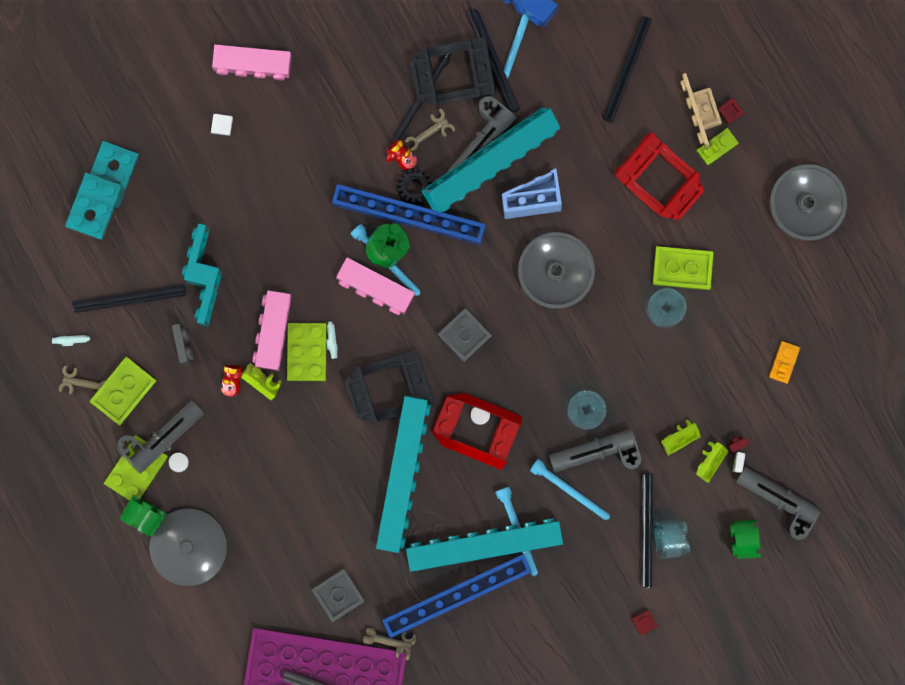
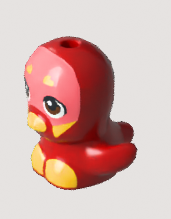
[386,140,417,170]
[221,365,244,397]

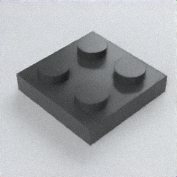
[438,308,492,362]
[172,324,194,366]
[312,569,365,622]

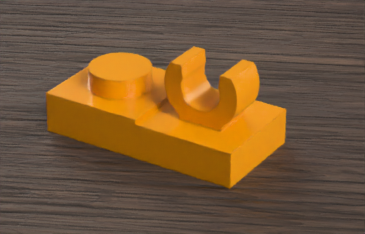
[769,341,800,384]

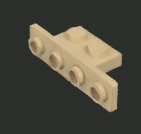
[680,73,722,148]

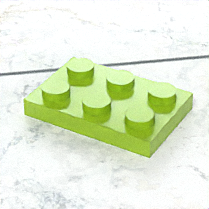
[653,246,713,290]
[287,323,327,381]
[89,357,156,426]
[104,435,169,500]

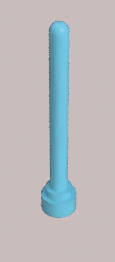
[504,14,530,79]
[351,224,421,296]
[530,458,610,520]
[495,487,538,576]

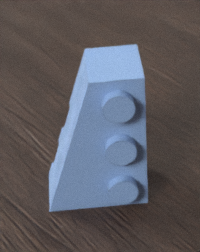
[502,168,562,219]

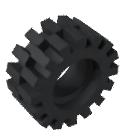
[397,168,431,205]

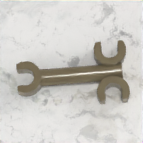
[405,109,455,152]
[59,366,106,394]
[363,628,416,660]

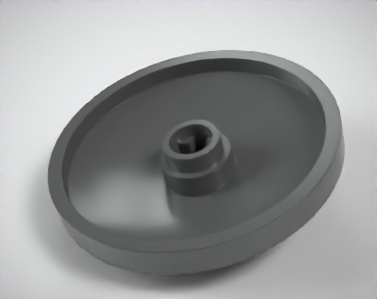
[770,164,847,241]
[518,232,595,309]
[149,509,227,586]

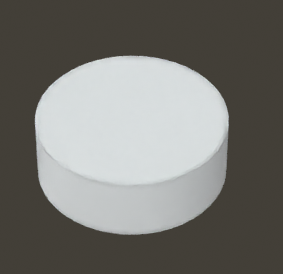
[471,407,490,425]
[169,453,189,472]

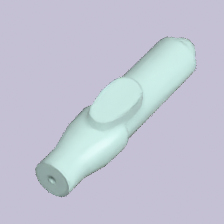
[326,321,338,359]
[52,335,90,346]

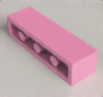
[212,45,292,80]
[336,258,415,316]
[252,291,292,371]

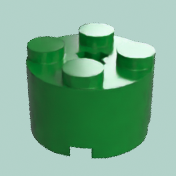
[366,223,410,268]
[120,494,167,537]
[730,519,761,559]

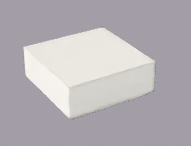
[211,114,233,136]
[732,452,745,473]

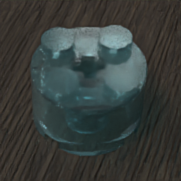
[646,288,687,328]
[567,390,607,430]
[653,518,690,560]

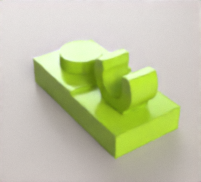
[696,128,739,166]
[241,363,282,400]
[661,420,701,456]
[696,442,728,483]

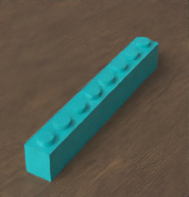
[422,107,561,212]
[376,395,431,553]
[406,518,563,572]

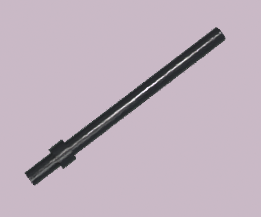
[392,42,453,141]

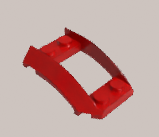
[615,132,704,220]
[431,393,522,470]

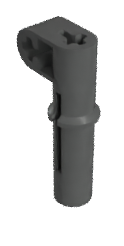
[447,96,516,172]
[117,401,204,474]
[549,428,641,473]
[736,466,822,540]

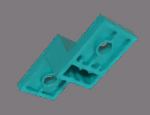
[65,141,139,240]
[182,223,222,328]

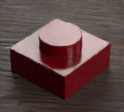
[717,98,744,125]
[727,436,750,453]
[631,610,658,636]

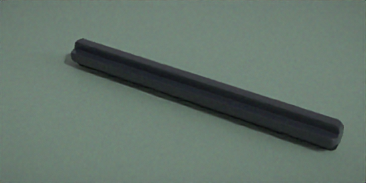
[468,9,520,113]
[603,16,652,123]
[72,285,186,313]
[641,473,653,588]

